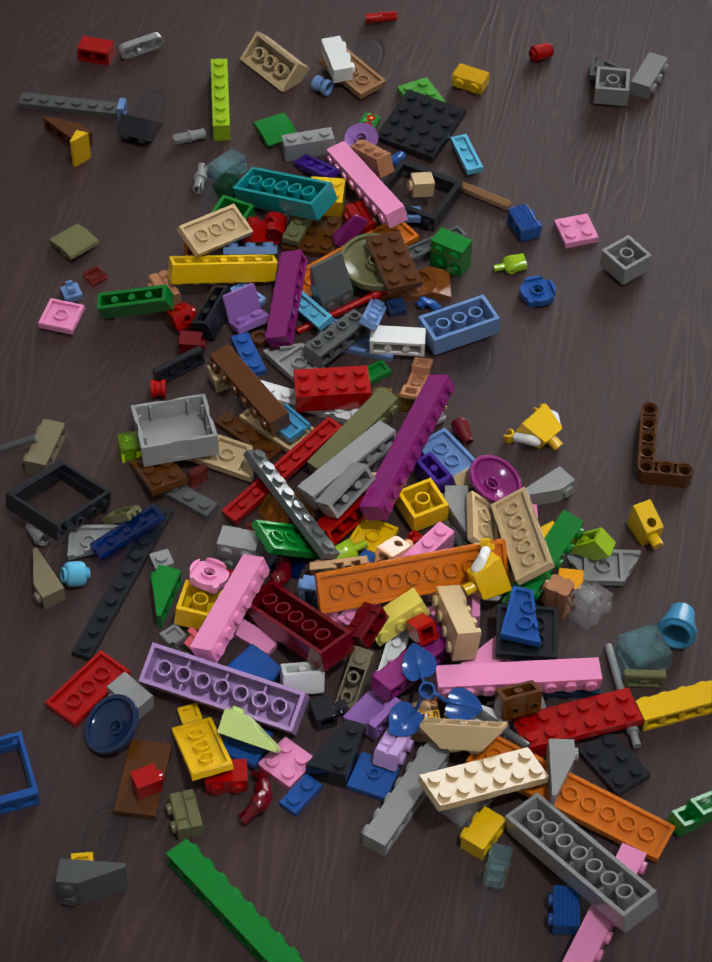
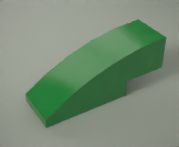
[666,791,712,837]

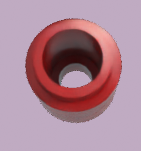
[529,42,554,62]

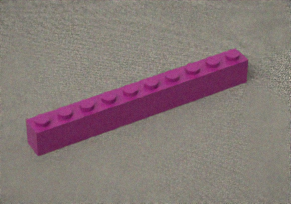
[359,374,455,521]

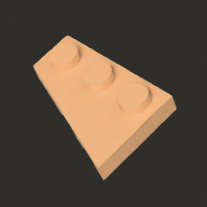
[310,555,370,575]

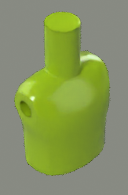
[493,253,527,275]
[335,539,368,559]

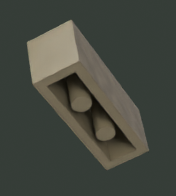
[23,419,67,475]

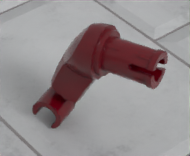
[262,554,292,587]
[238,766,273,825]

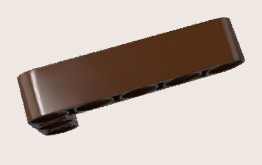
[636,402,693,488]

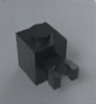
[309,695,348,732]

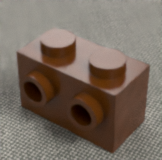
[494,680,542,721]

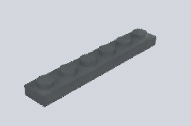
[18,92,118,119]

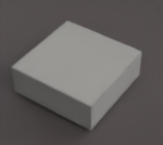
[159,624,188,648]

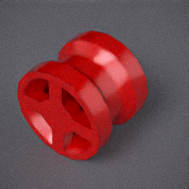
[150,379,166,398]

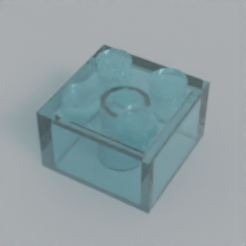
[616,623,673,670]

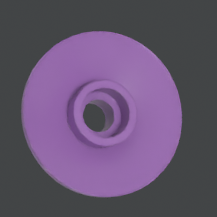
[345,123,378,146]

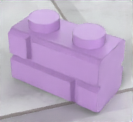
[373,726,414,772]

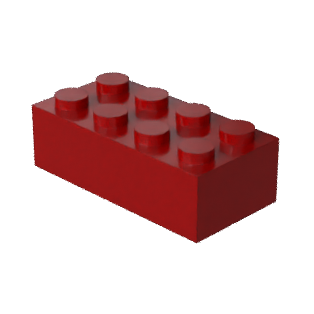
[293,365,371,412]

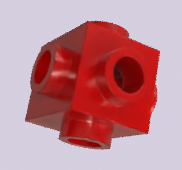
[166,302,197,331]

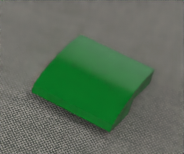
[253,112,297,149]

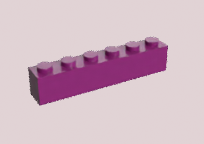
[265,249,308,349]
[370,623,450,702]

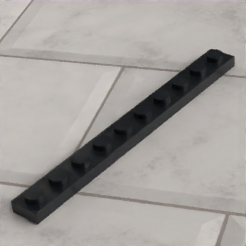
[71,504,174,661]

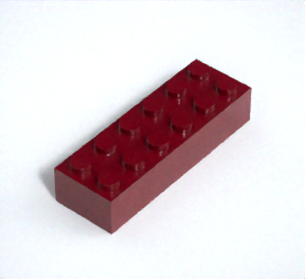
[245,580,355,672]

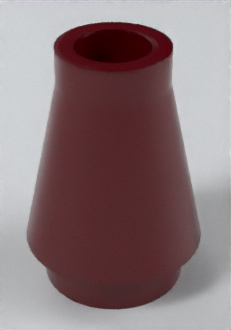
[451,417,474,446]

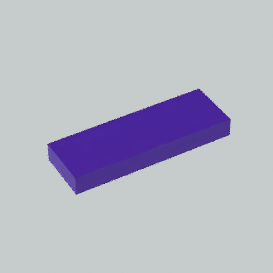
[294,154,339,178]

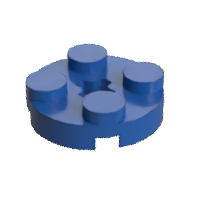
[520,276,556,308]

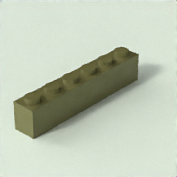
[307,387,399,474]

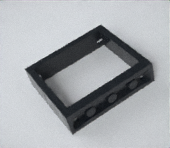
[383,159,463,232]
[6,459,111,541]

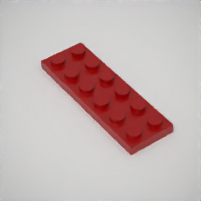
[511,687,643,752]

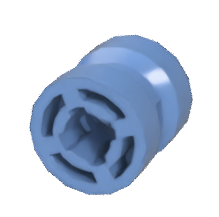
[311,75,334,96]

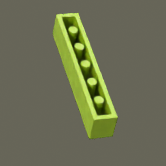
[211,58,230,141]

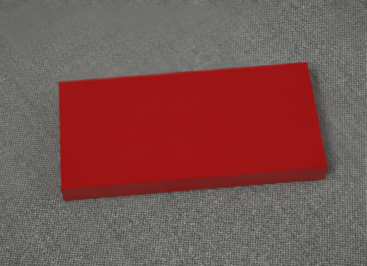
[44,650,131,728]

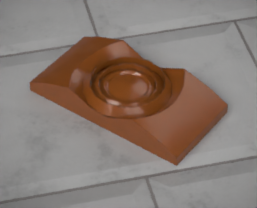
[380,266,452,302]

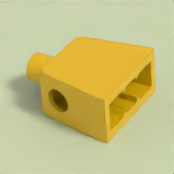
[627,499,664,550]

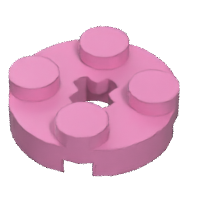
[189,558,229,594]

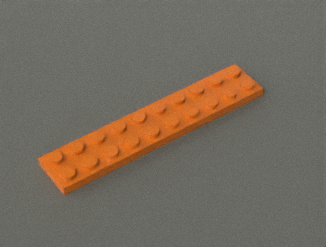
[314,538,510,614]
[466,736,676,863]

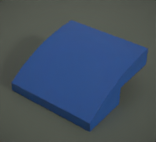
[227,644,281,682]

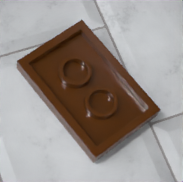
[130,456,188,497]

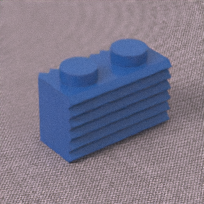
[507,203,542,242]
[548,885,580,935]

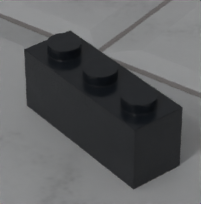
[191,285,232,339]

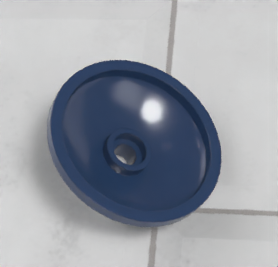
[84,694,139,754]

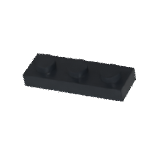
[152,345,205,383]

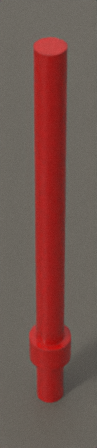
[295,290,387,335]

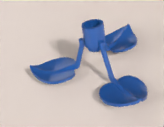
[389,643,483,737]

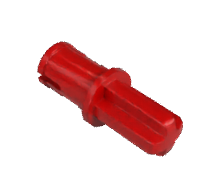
[365,11,397,24]

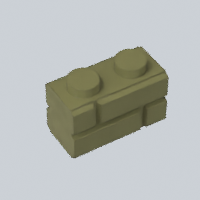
[166,789,204,841]

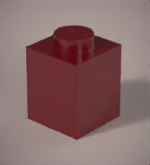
[178,330,206,355]

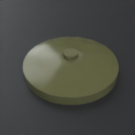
[341,233,386,291]

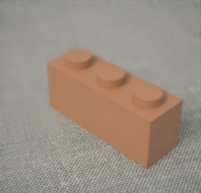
[350,140,395,178]

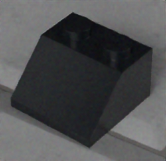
[116,113,162,144]

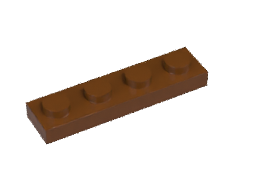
[214,410,282,463]

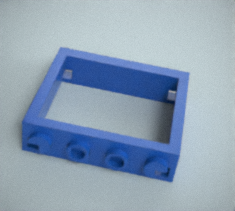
[0,731,41,815]

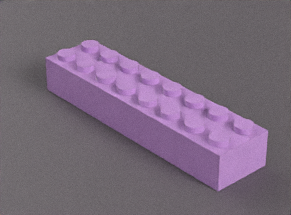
[138,642,310,736]

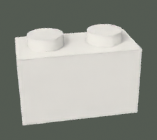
[280,662,325,694]

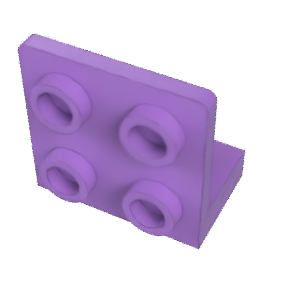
[222,283,269,334]
[344,691,402,742]

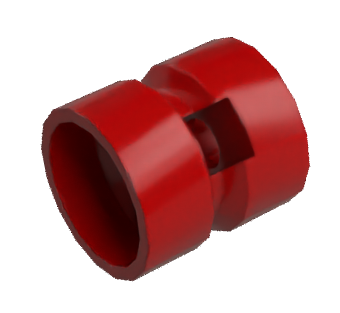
[265,211,287,245]

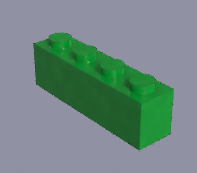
[97,284,173,319]

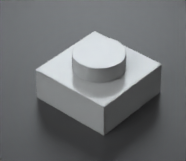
[149,549,175,571]

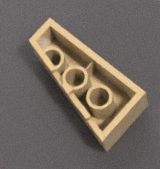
[432,585,482,661]

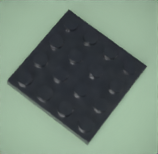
[377,89,467,161]

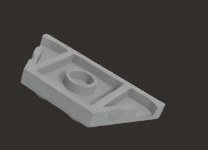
[263,343,325,382]
[564,549,641,586]

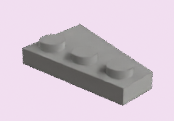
[67,524,129,561]

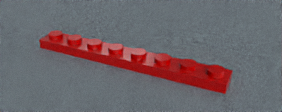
[222,416,342,525]

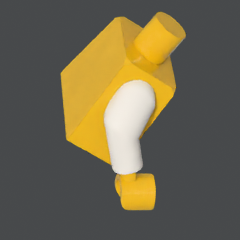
[503,403,563,451]
[461,538,512,601]

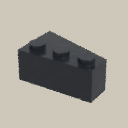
[306,719,366,789]

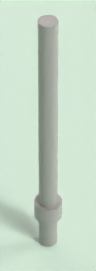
[604,643,641,749]

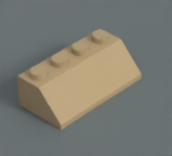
[240,31,310,92]

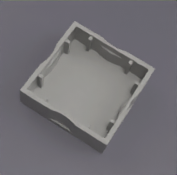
[131,393,219,467]

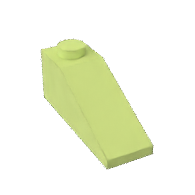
[217,706,282,753]

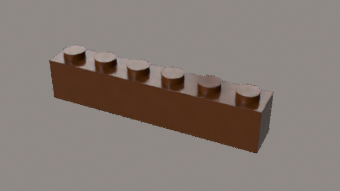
[210,344,291,435]

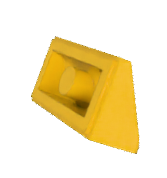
[70,130,91,167]

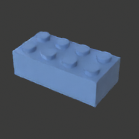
[418,294,500,355]

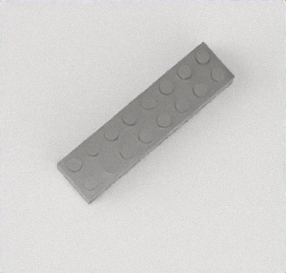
[505,793,658,933]

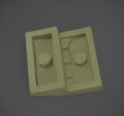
[49,224,100,260]

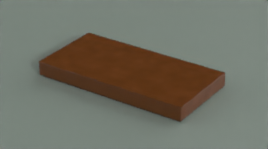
[113,739,172,820]

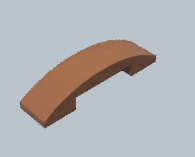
[400,357,433,400]

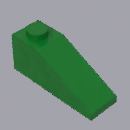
[150,564,182,628]

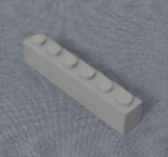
[297,420,397,510]
[361,740,450,857]

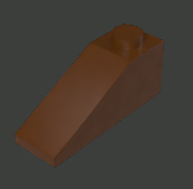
[43,116,93,149]

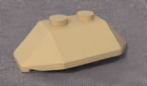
[420,717,508,754]

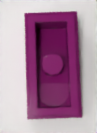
[332,214,368,247]

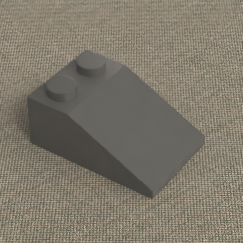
[310,252,354,313]
[56,858,129,906]

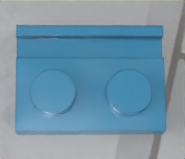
[277,403,311,443]

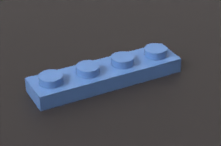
[359,299,387,331]

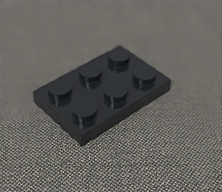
[578,732,651,797]

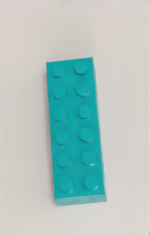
[232,167,338,221]

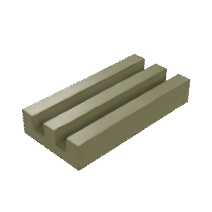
[102,505,142,525]
[623,669,666,688]

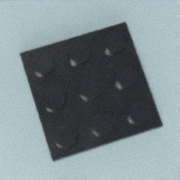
[495,604,558,661]

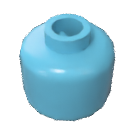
[60,561,91,588]

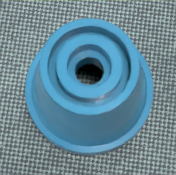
[656,602,697,649]

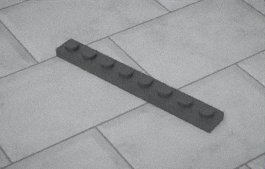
[243,449,340,560]

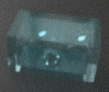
[208,148,247,187]

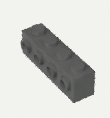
[304,309,369,368]

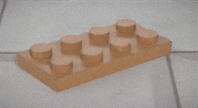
[320,49,386,99]

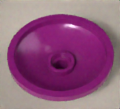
[469,455,522,503]

